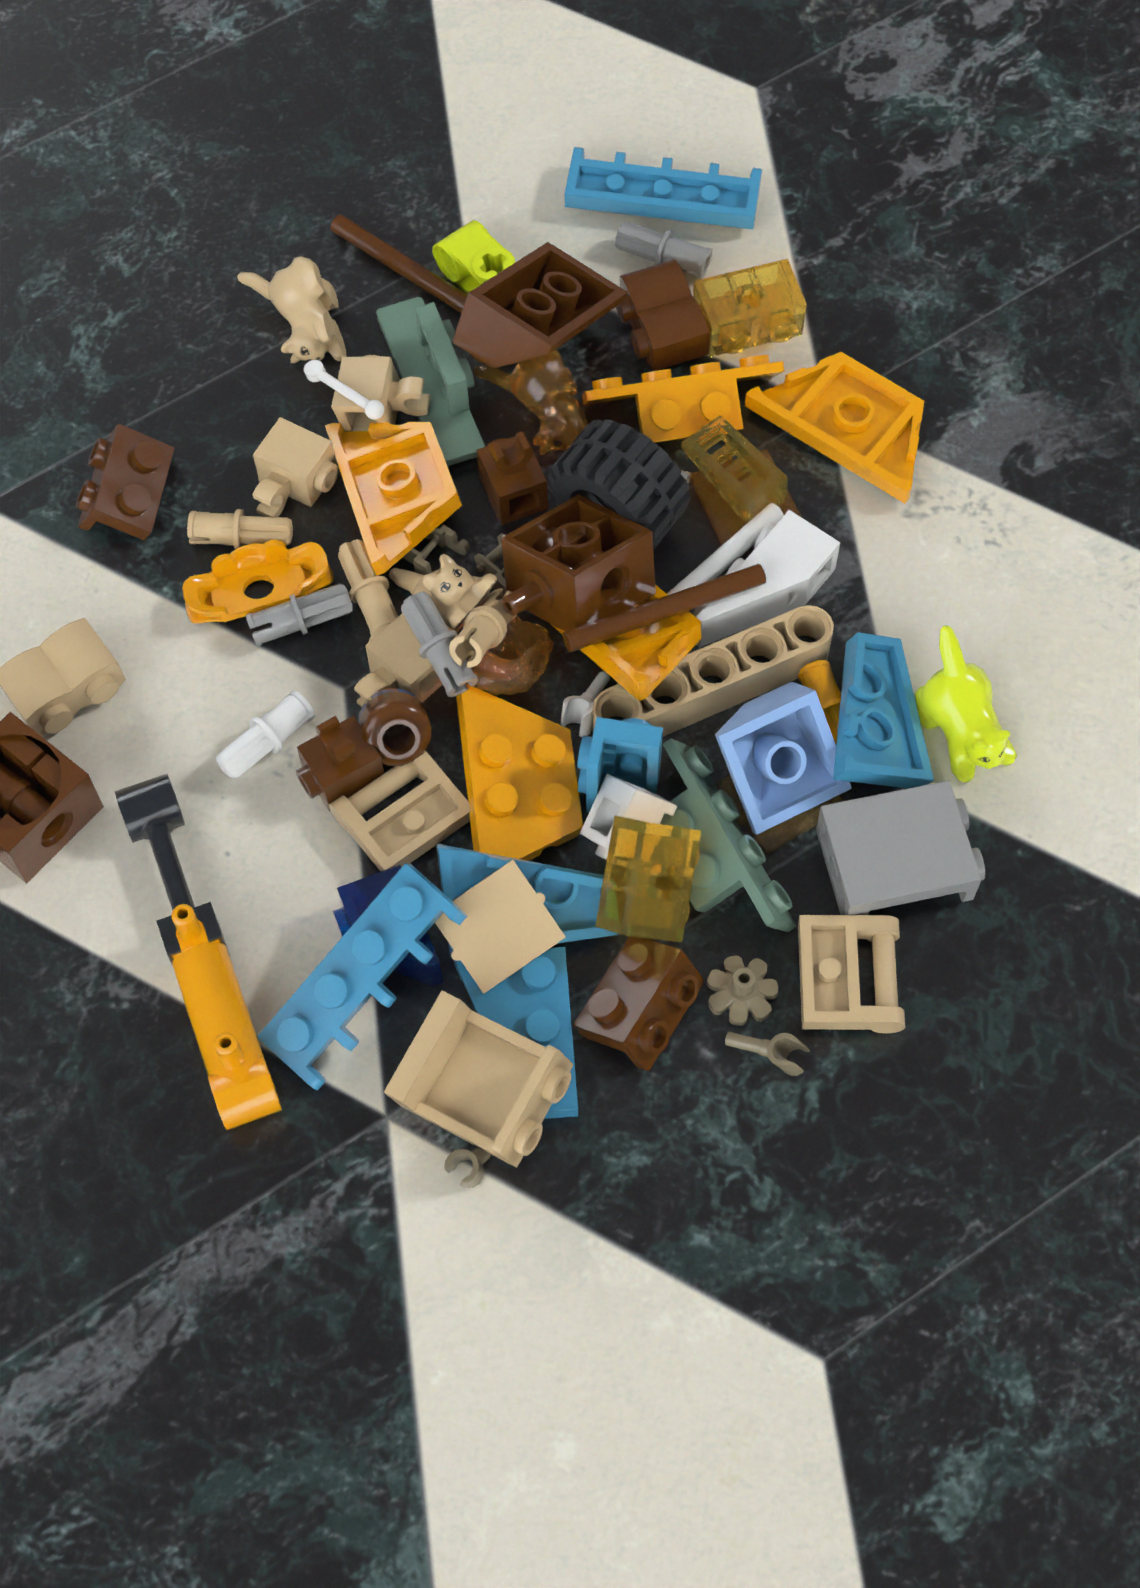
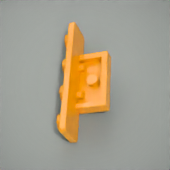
[582,354,785,443]

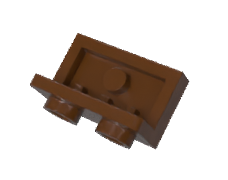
[76,423,175,541]
[573,934,704,1071]

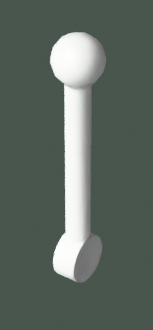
[304,360,384,420]

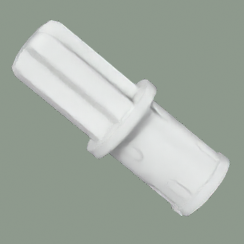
[216,691,315,778]

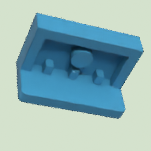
[578,717,663,812]

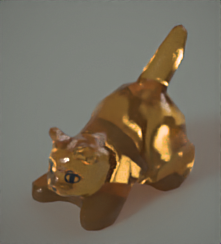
[472,350,588,455]

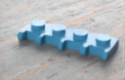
[564,147,762,229]
[257,863,468,1090]

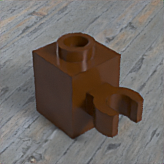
[476,431,548,526]
[296,715,384,811]

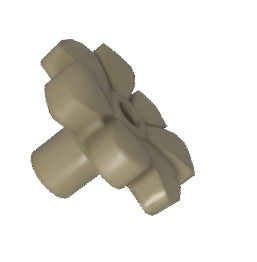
[707,956,778,1026]

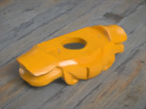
[182,540,334,624]

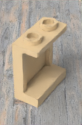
[384,991,574,1168]

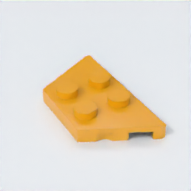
[745,352,924,504]
[325,422,462,576]
[551,585,702,701]
[456,684,583,861]

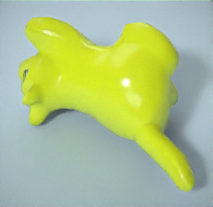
[914,625,1017,783]

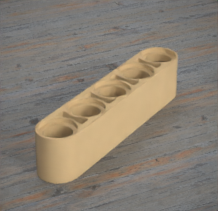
[593,605,834,736]

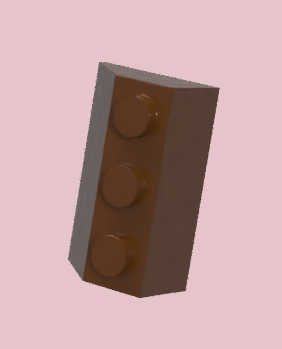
[452,242,628,369]

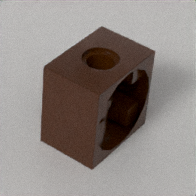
[501,494,656,631]
[0,712,104,884]

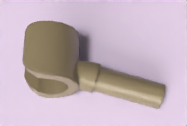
[725,1032,810,1076]
[444,1147,491,1188]

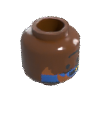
[358,688,432,766]

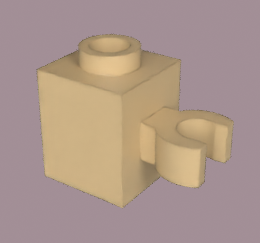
[331,355,431,431]
[252,417,338,517]
[354,613,443,707]

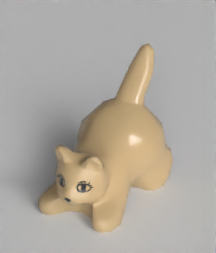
[237,256,347,364]
[389,554,497,633]

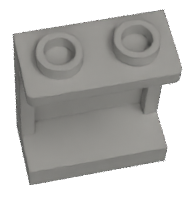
[816,780,985,915]

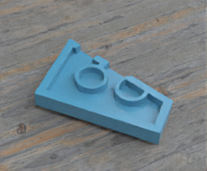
[833,632,934,788]
[436,844,618,958]
[454,947,578,1119]

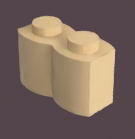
[0,618,126,736]

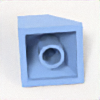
[715,682,852,835]

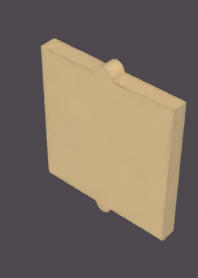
[435,859,566,994]

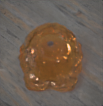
[466,616,554,695]

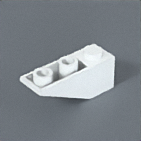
[693,510,840,648]

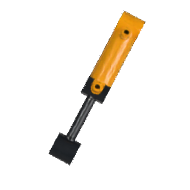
[115,774,282,1130]

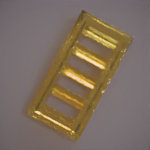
[681,415,788,523]

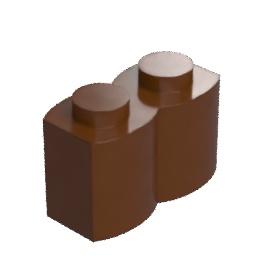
[616,259,710,371]

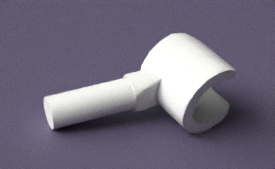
[560,671,610,737]

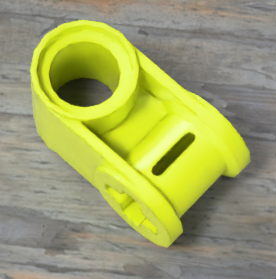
[432,220,515,294]

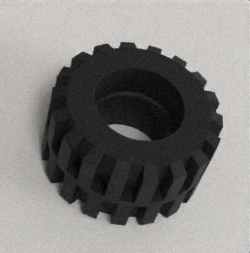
[548,419,690,550]

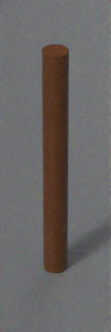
[330,214,468,313]
[563,564,766,653]

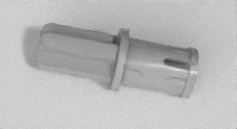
[615,222,712,279]
[246,584,353,647]
[401,591,479,697]

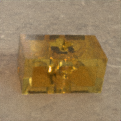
[693,259,807,357]
[595,815,701,942]

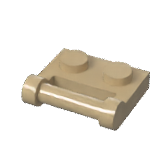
[329,751,470,879]
[798,915,905,1033]

